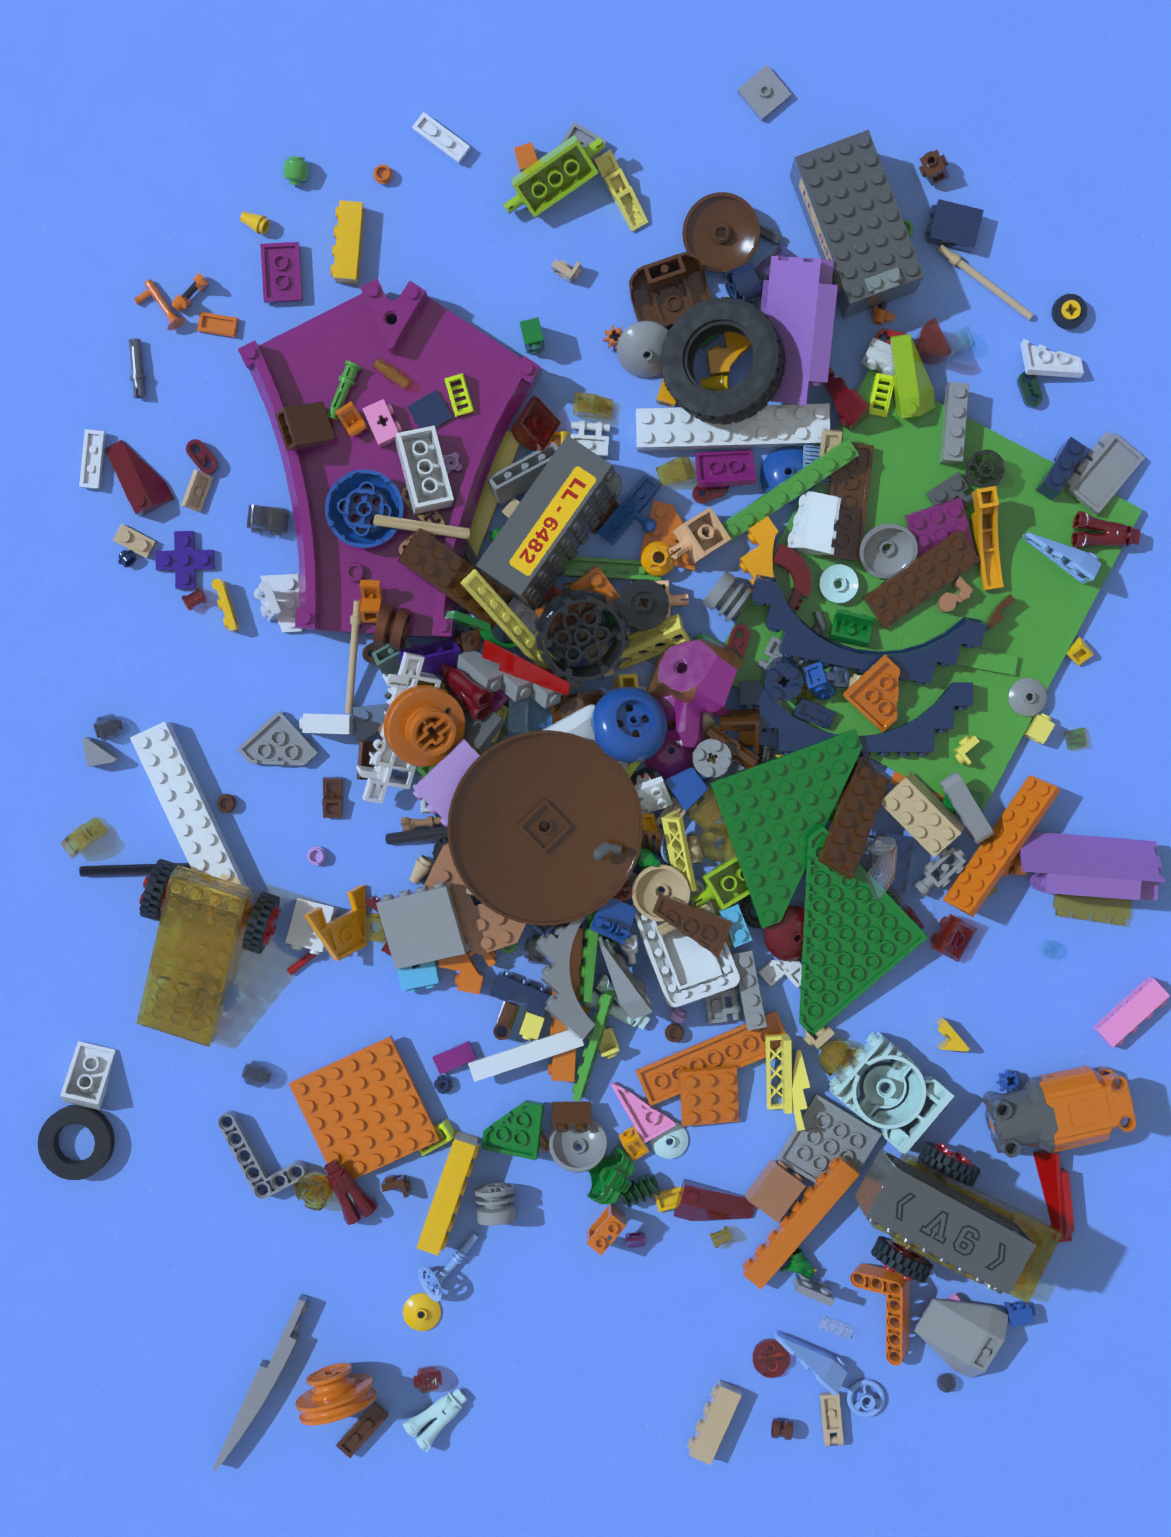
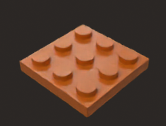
[679,1065,739,1126]

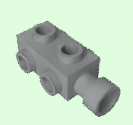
[914,847,966,897]

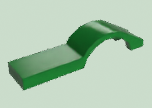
[445,611,517,648]

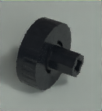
[619,579,669,630]

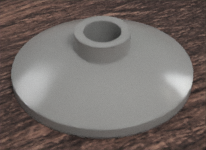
[1008,678,1047,716]

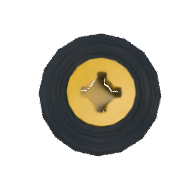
[1052,294,1087,329]

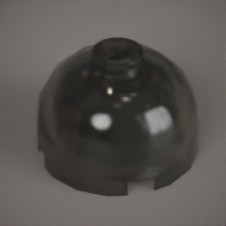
[965,450,1005,489]

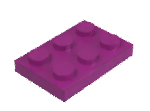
[260,242,303,303]
[695,449,756,488]

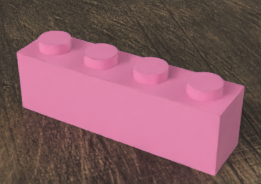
[1092,977,1170,1047]

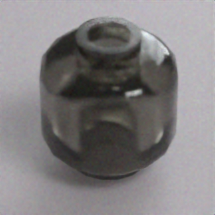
[93,714,123,741]
[524,935,547,964]
[241,1060,272,1088]

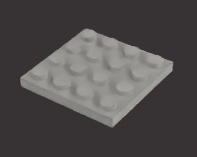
[776,1093,882,1199]

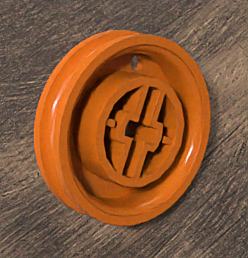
[383,685,465,767]
[295,1362,377,1426]

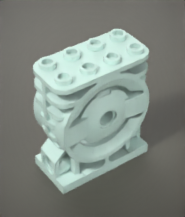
[829,1032,954,1155]

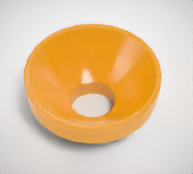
[641,541,676,577]

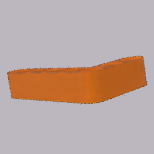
[850,1263,910,1366]

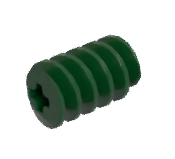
[620,1172,660,1208]

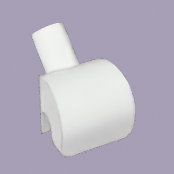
[620,935,638,964]

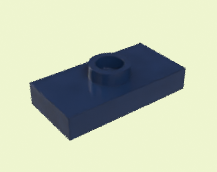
[793,697,836,730]

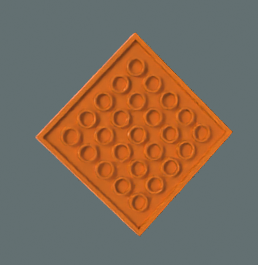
[289,1035,441,1179]

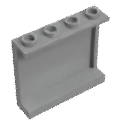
[376,881,472,969]

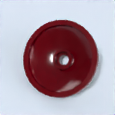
[764,905,804,962]

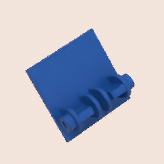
[590,898,637,945]

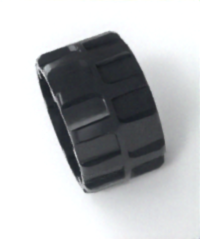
[534,587,630,684]

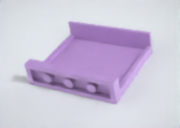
[413,738,480,827]

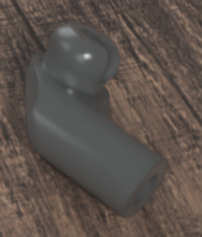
[812,610,827,635]
[593,842,622,861]

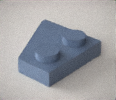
[353,703,390,744]

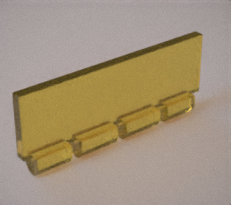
[1052,894,1132,926]

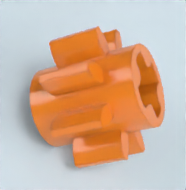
[603,325,622,351]

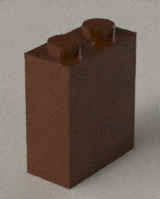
[275,401,335,451]

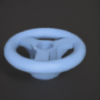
[847,1379,885,1417]

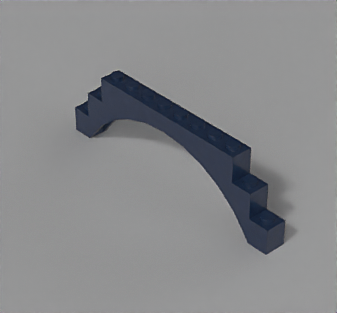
[751,574,987,685]
[739,681,973,756]

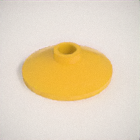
[403,1293,441,1331]

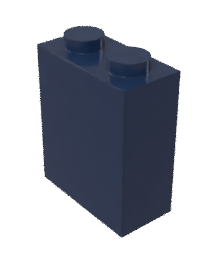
[925,199,984,253]

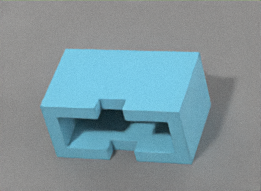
[718,903,752,948]
[397,960,441,993]

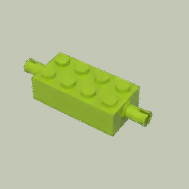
[503,135,606,218]
[691,855,749,910]

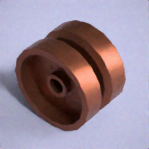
[373,603,412,651]

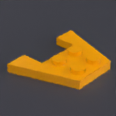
[303,885,367,961]

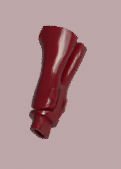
[1071,511,1140,548]
[440,663,494,722]
[324,1159,378,1225]

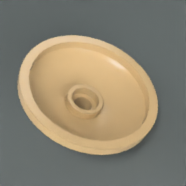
[632,864,690,922]

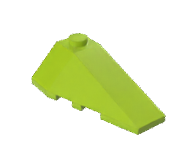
[890,334,935,419]

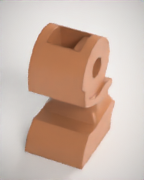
[936,576,973,613]

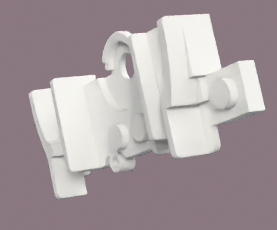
[356,652,441,804]

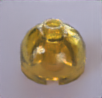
[819,1038,856,1077]
[294,1171,333,1211]

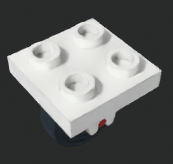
[630,768,673,815]

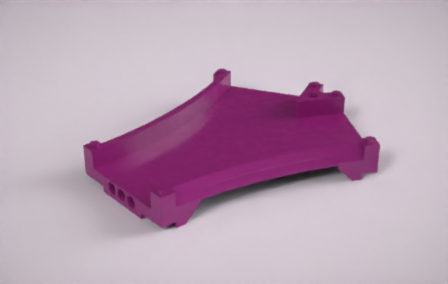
[238,278,542,639]

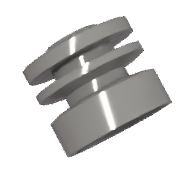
[702,571,752,622]
[475,1183,517,1226]

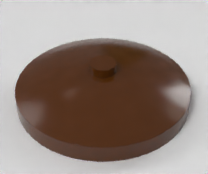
[682,192,760,273]

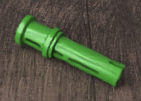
[327,360,362,421]

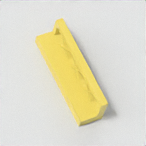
[609,614,691,670]
[661,811,697,892]
[765,1034,793,1114]

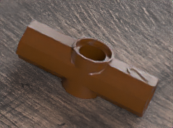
[703,725,759,769]

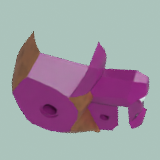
[646,638,747,748]

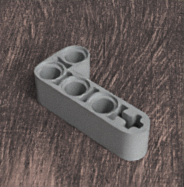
[939,772,994,844]

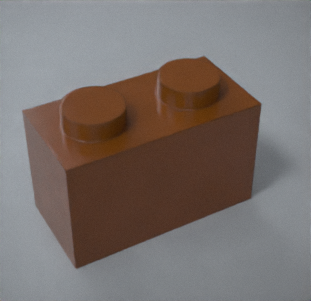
[552,1101,592,1133]

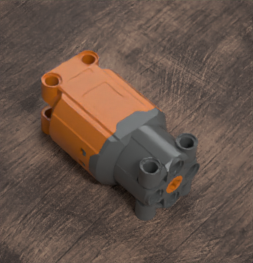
[983,1065,1136,1158]

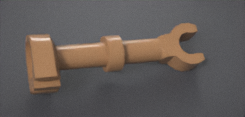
[400,816,443,831]

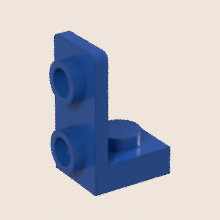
[803,661,838,700]

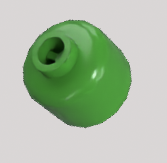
[283,156,309,185]

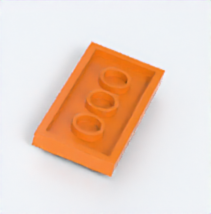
[535,565,620,641]

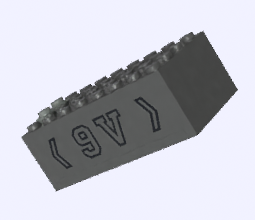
[855,1149,1037,1295]

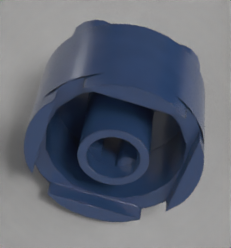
[723,263,763,304]
[764,657,804,701]

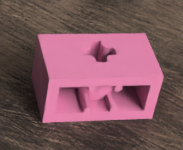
[362,399,402,447]

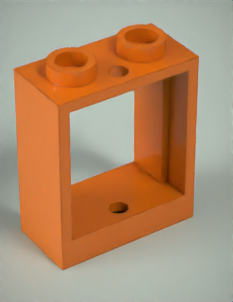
[586,1204,626,1256]

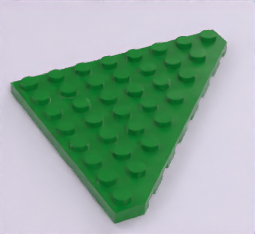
[710,729,862,928]
[799,824,928,1036]

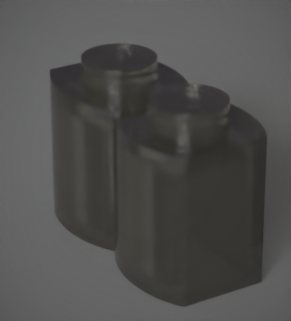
[246,505,290,536]

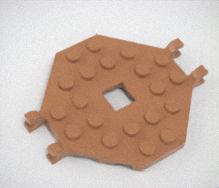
[424,844,526,955]

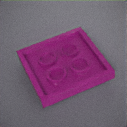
[904,497,976,558]

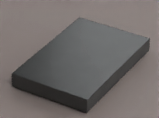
[463,705,506,752]

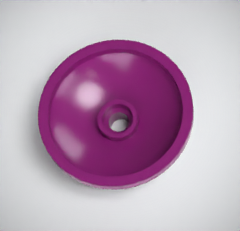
[644,723,696,779]

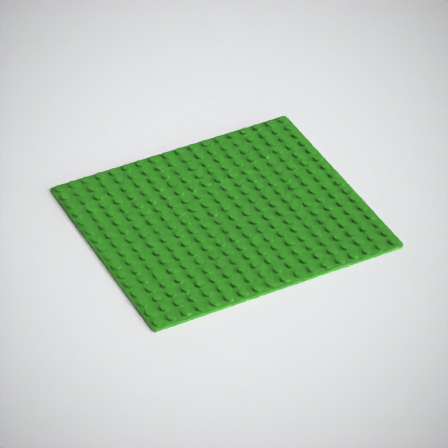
[723,369,1141,812]

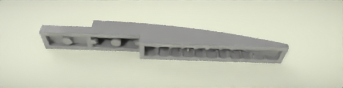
[212,1294,309,1471]

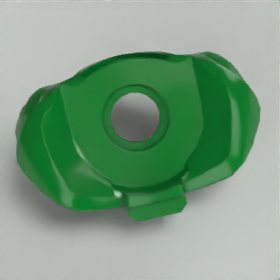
[587,1147,635,1204]

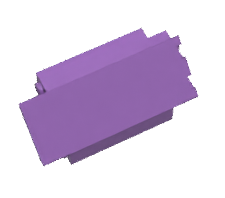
[761,256,838,405]
[1019,831,1165,900]

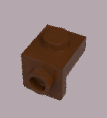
[454,628,482,652]
[381,1174,412,1198]

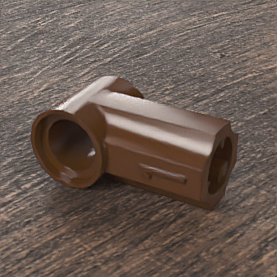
[493,1001,520,1040]

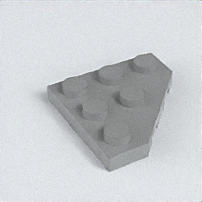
[237,710,319,766]

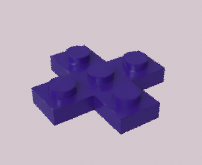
[155,531,215,589]

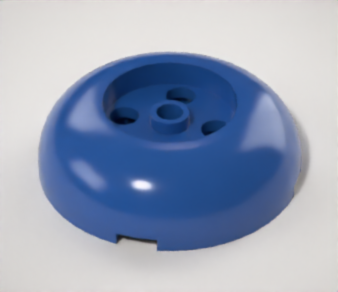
[325,469,404,548]
[591,687,668,763]

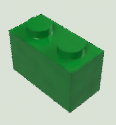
[520,317,545,354]

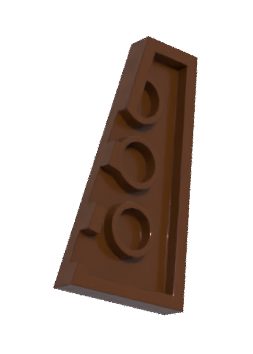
[653,893,732,958]

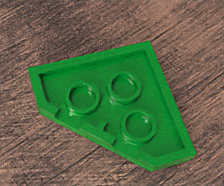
[482,1100,545,1160]

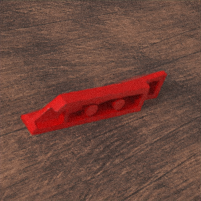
[482,640,570,696]
[1033,1150,1074,1242]

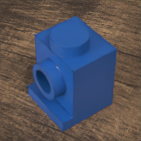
[1004,1301,1036,1327]

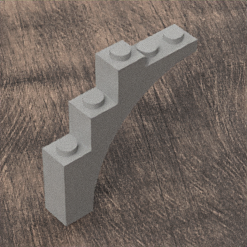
[457,650,585,709]
[534,916,595,1040]

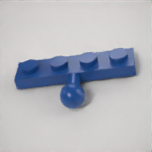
[597,474,662,546]

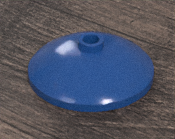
[760,446,816,504]

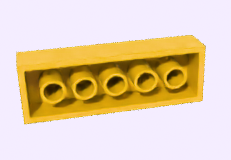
[416,1131,480,1256]

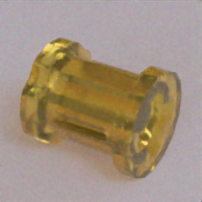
[709,1225,734,1249]

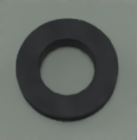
[38,1105,115,1180]

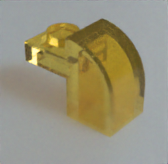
[61,816,108,859]

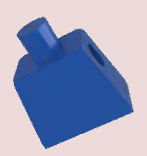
[664,767,710,811]

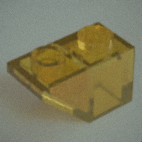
[573,392,613,420]

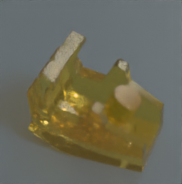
[656,456,695,486]

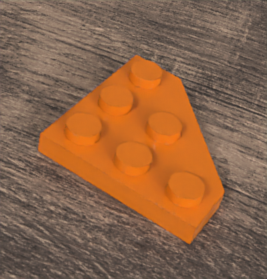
[639,500,697,571]
[843,654,900,733]

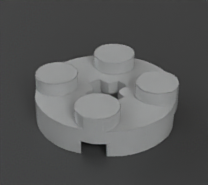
[693,739,732,778]

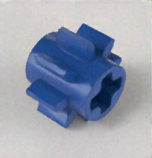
[996,1069,1022,1092]

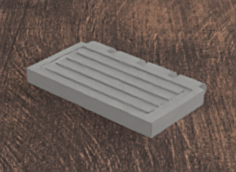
[1065,432,1145,515]

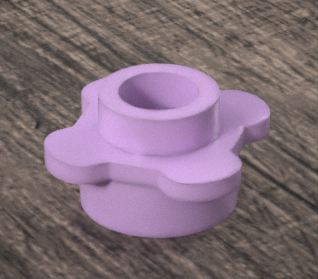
[443,452,462,474]

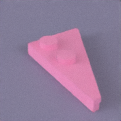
[611,1082,676,1143]

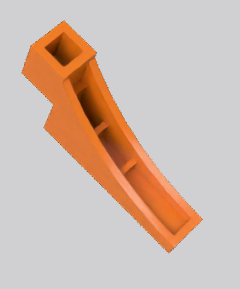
[436,951,484,995]

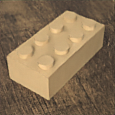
[881,772,966,857]

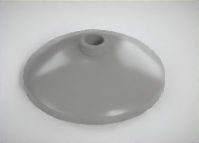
[617,320,669,378]
[859,523,918,579]
[549,1119,607,1173]

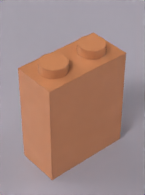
[744,1159,806,1223]

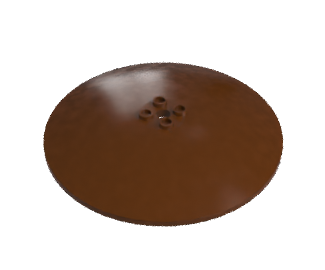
[447,730,643,926]

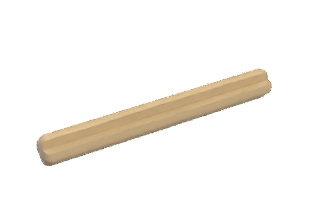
[373,514,471,539]

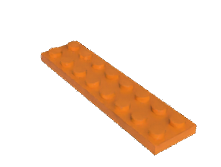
[942,775,1061,917]
[635,1010,786,1106]

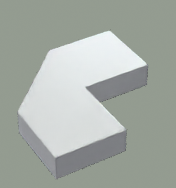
[758,959,802,988]

